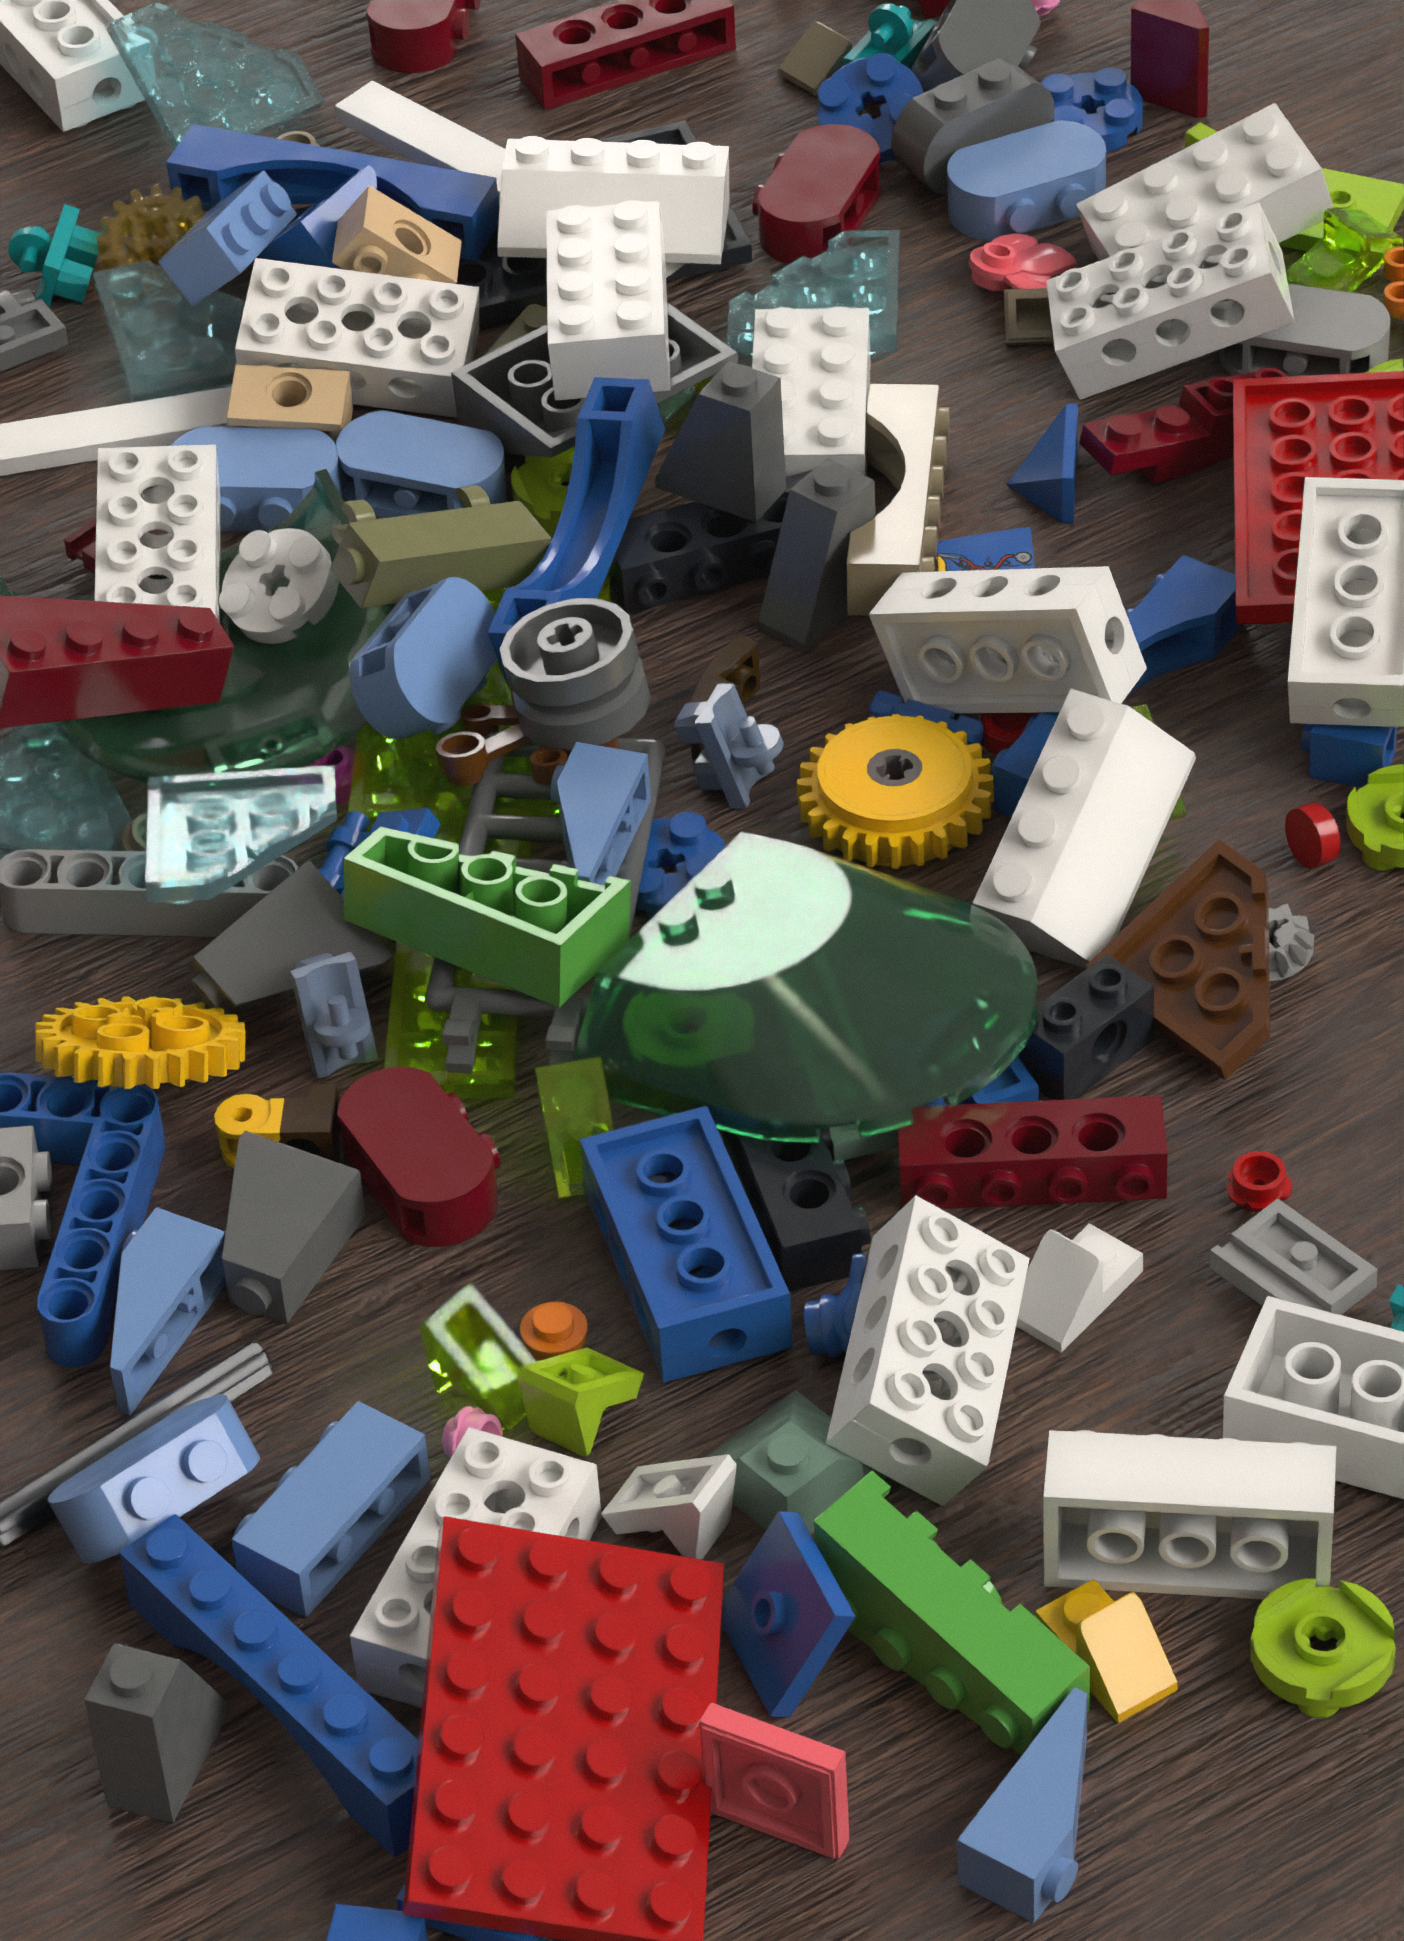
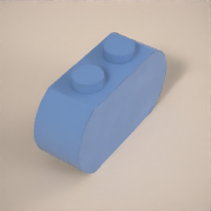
[947,120,1106,242]
[336,410,508,518]
[171,426,344,533]
[350,577,497,740]
[48,1394,260,1563]

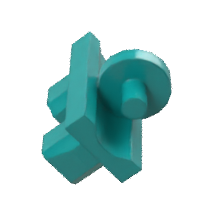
[844,3,937,71]
[8,204,104,307]

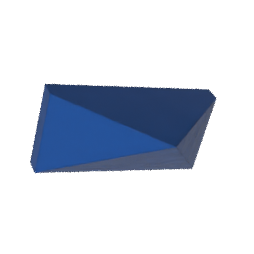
[1006,403,1078,523]

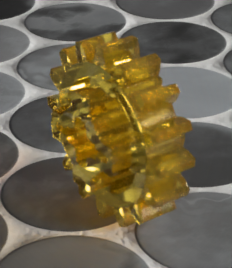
[97,184,208,300]

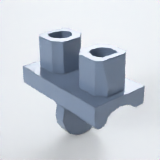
[674,684,784,808]
[290,952,378,1079]

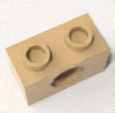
[332,185,462,284]
[227,365,353,444]

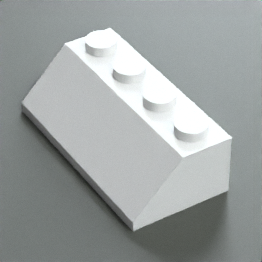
[498,136,729,264]
[973,689,1196,969]

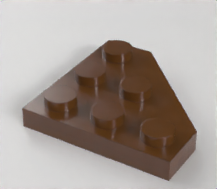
[1085,839,1270,1080]

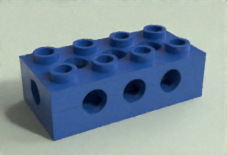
[580,1106,793,1383]

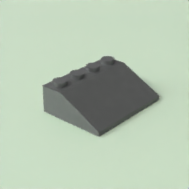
[451,302,738,458]

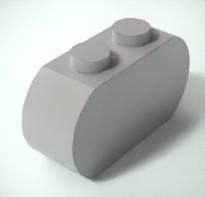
[1219,284,1390,377]

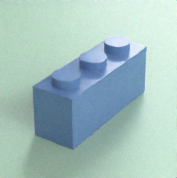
[158,170,297,307]
[231,1401,431,1618]

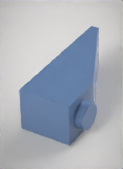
[550,742,651,885]
[110,1207,226,1416]
[957,1687,1087,1923]

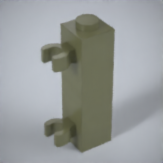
[330,485,552,608]

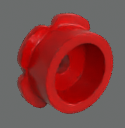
[1226,1151,1292,1212]

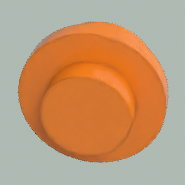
[520,1302,588,1361]

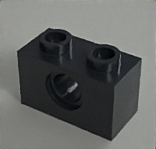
[1016,955,1154,1100]

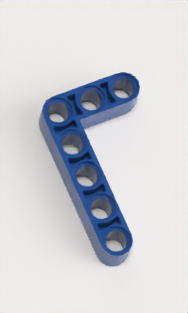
[0,1072,166,1367]

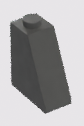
[655,361,786,522]
[758,458,876,653]
[190,860,393,1015]
[222,1131,366,1324]
[84,1643,230,1823]

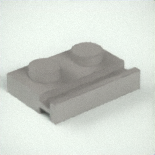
[1210,1198,1378,1315]

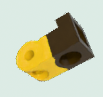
[214,1084,342,1168]

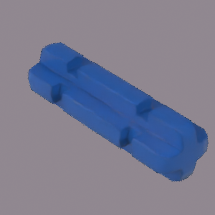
[868,690,984,745]

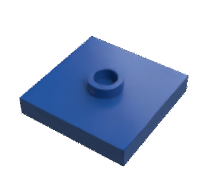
[721,1511,856,1717]

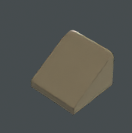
[778,22,852,96]
[1004,288,1054,346]

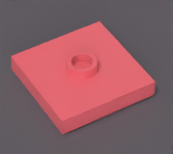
[699,1703,850,1860]

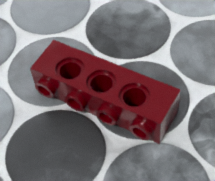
[515,0,736,110]
[897,1095,1168,1209]

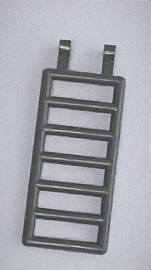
[425,732,666,1079]

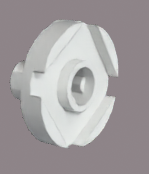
[219,528,339,644]

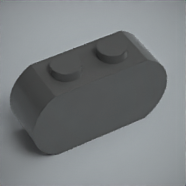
[911,0,1040,93]
[891,58,1055,195]

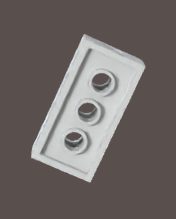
[0,0,157,132]
[1046,202,1295,400]
[235,258,479,418]
[95,444,220,623]
[1288,477,1404,727]
[869,566,1147,713]
[826,1196,1030,1506]
[350,1427,602,1708]

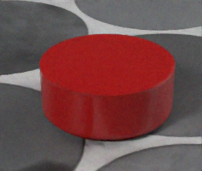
[980,712,1037,755]
[1285,802,1340,869]

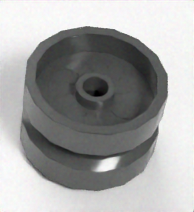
[500,598,651,750]

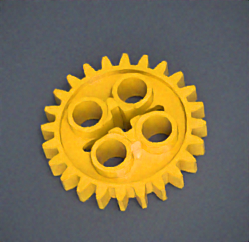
[35,996,246,1089]

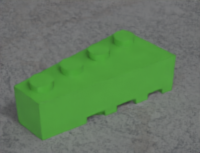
[344,827,631,1008]
[814,1470,1090,1755]

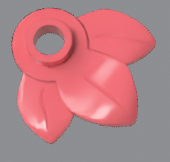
[968,234,1077,291]

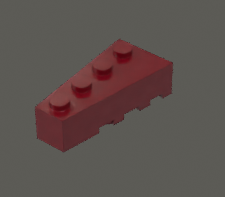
[0,596,234,728]

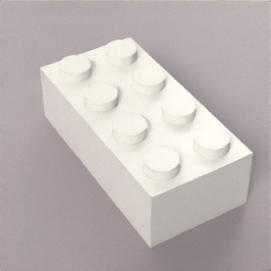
[1076,103,1335,276]
[546,200,671,400]
[752,306,871,477]
[1223,1296,1404,1499]
[1043,1430,1336,1599]

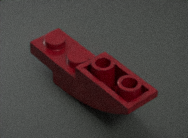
[1079,367,1288,484]

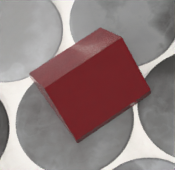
[1130,0,1209,118]

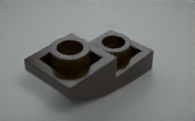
[691,634,761,761]

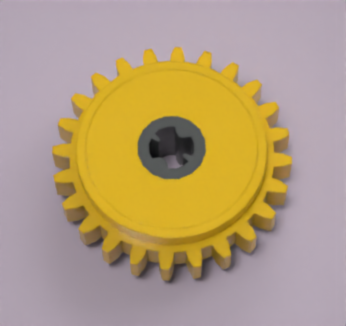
[797,714,994,869]

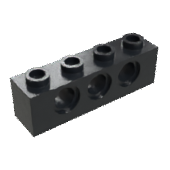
[606,470,812,614]
[710,1044,871,1292]

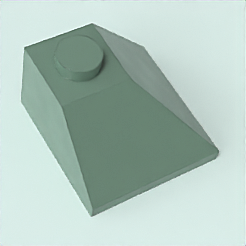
[706,1390,888,1535]

